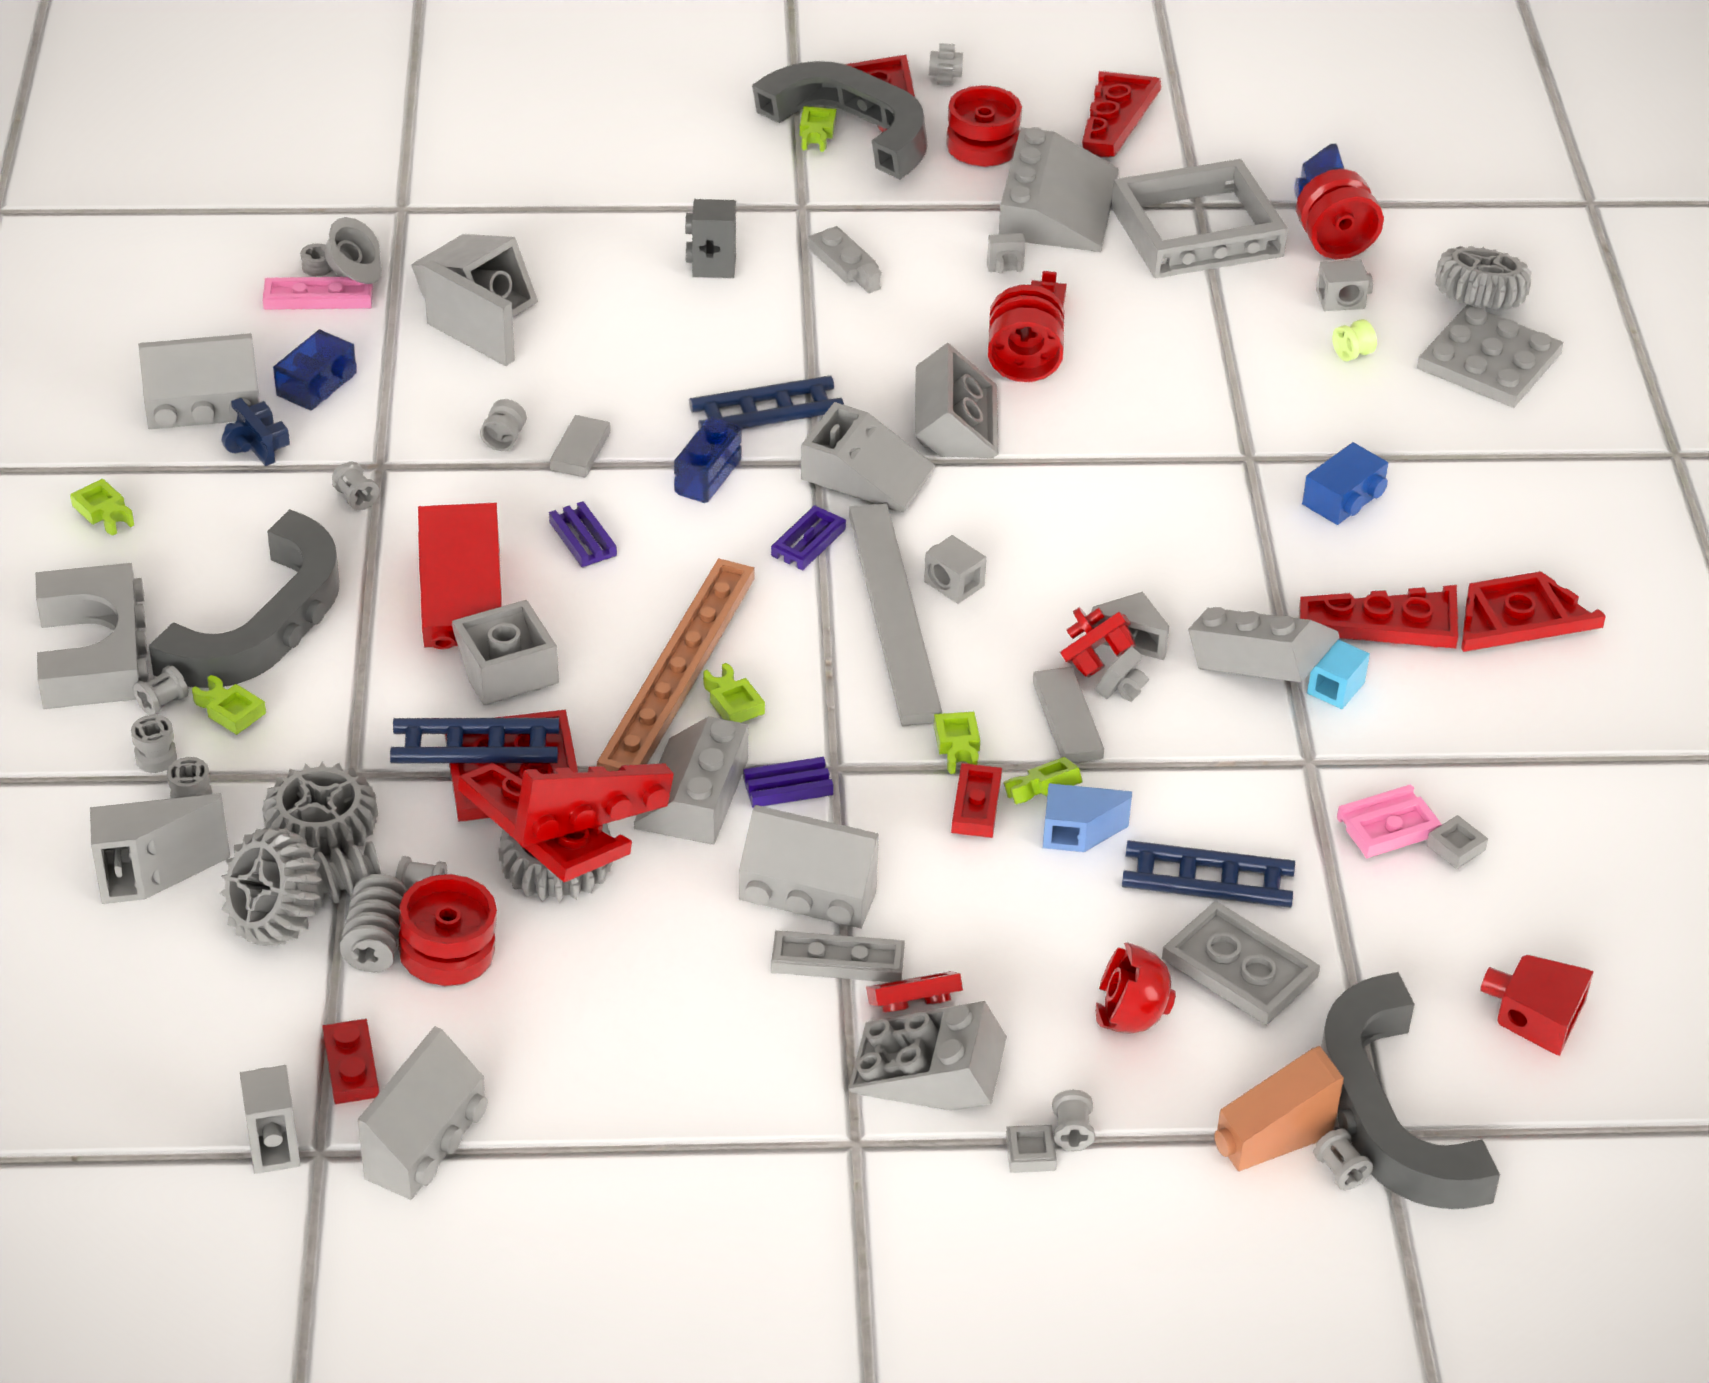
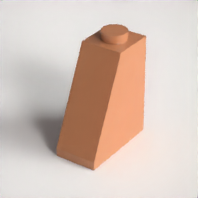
[1214,1046,1344,1172]

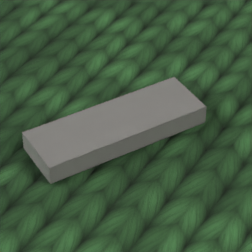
[1033,667,1104,763]
[771,930,905,982]

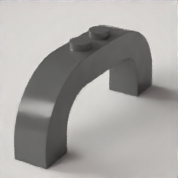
[752,61,927,180]
[149,509,339,688]
[1321,972,1500,1209]

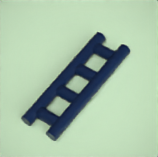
[689,375,844,435]
[390,718,560,764]
[1122,840,1296,908]

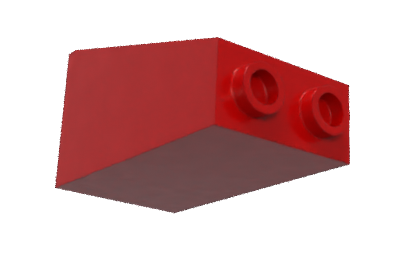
[418,502,502,649]

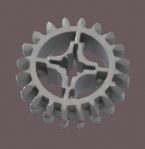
[1435,246,1532,310]
[262,761,378,856]
[498,824,612,903]
[219,828,323,946]

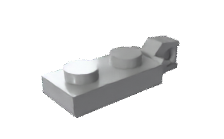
[808,226,882,293]

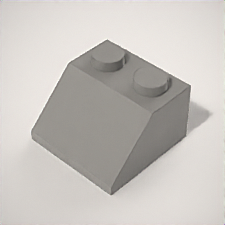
[452,600,559,705]

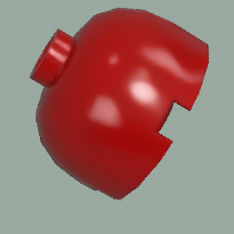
[1095,942,1176,1034]

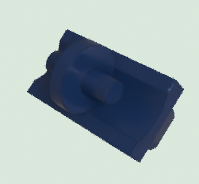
[221,398,290,466]

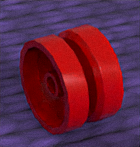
[946,85,1022,167]
[1296,169,1384,260]
[398,874,497,986]

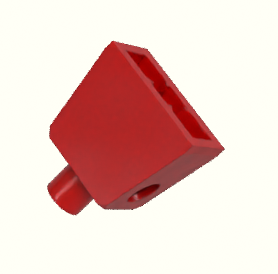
[1480,955,1594,1056]

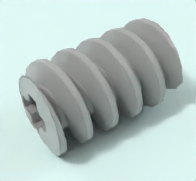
[314,841,381,907]
[340,874,407,972]

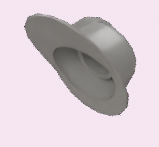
[324,217,382,284]

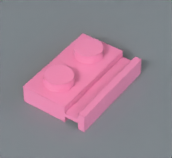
[1337,784,1442,858]

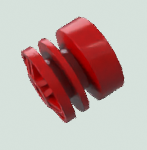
[988,284,1064,382]

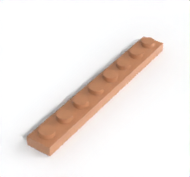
[597,558,755,771]

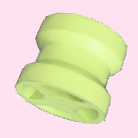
[1332,319,1377,362]

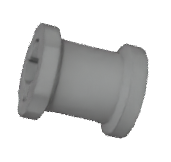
[332,461,379,510]
[133,666,189,715]
[396,856,447,890]
[1052,1090,1095,1151]
[1313,1128,1373,1190]

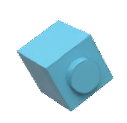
[1307,639,1370,709]

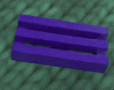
[549,501,617,567]
[771,505,846,571]
[743,756,833,808]

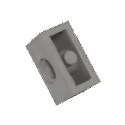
[239,1065,300,1174]

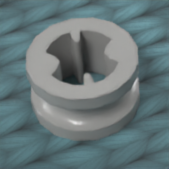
[300,243,332,276]

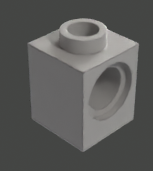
[1316,259,1373,311]
[924,535,986,604]

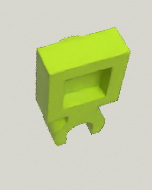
[799,106,837,152]
[70,478,134,536]
[703,663,765,723]
[192,675,266,735]
[933,711,980,774]
[1003,757,1083,804]

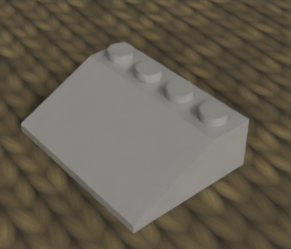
[999,128,1119,252]

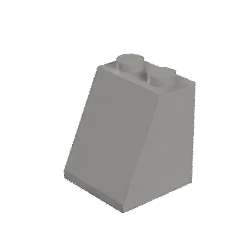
[411,234,538,317]

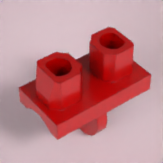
[1060,607,1136,678]

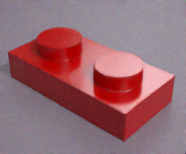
[951,763,1002,838]
[866,971,963,1012]
[322,1018,379,1105]

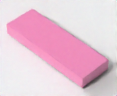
[263,277,373,310]

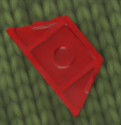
[1461,571,1606,652]

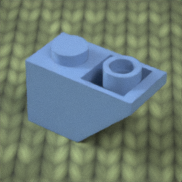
[1043,783,1132,852]

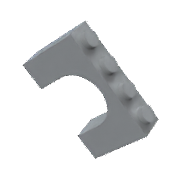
[35,563,149,709]

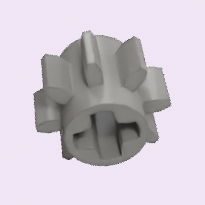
[929,43,963,85]

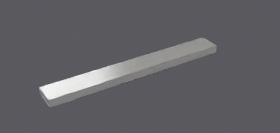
[849,503,942,726]

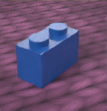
[1302,442,1389,525]

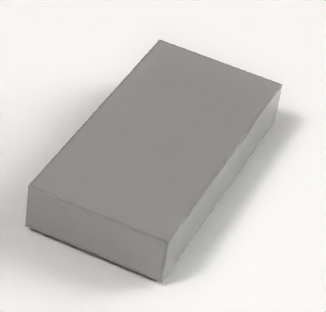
[550,415,610,477]

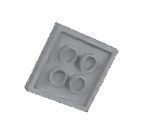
[1417,304,1564,408]

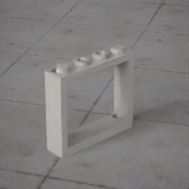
[1111,159,1288,278]

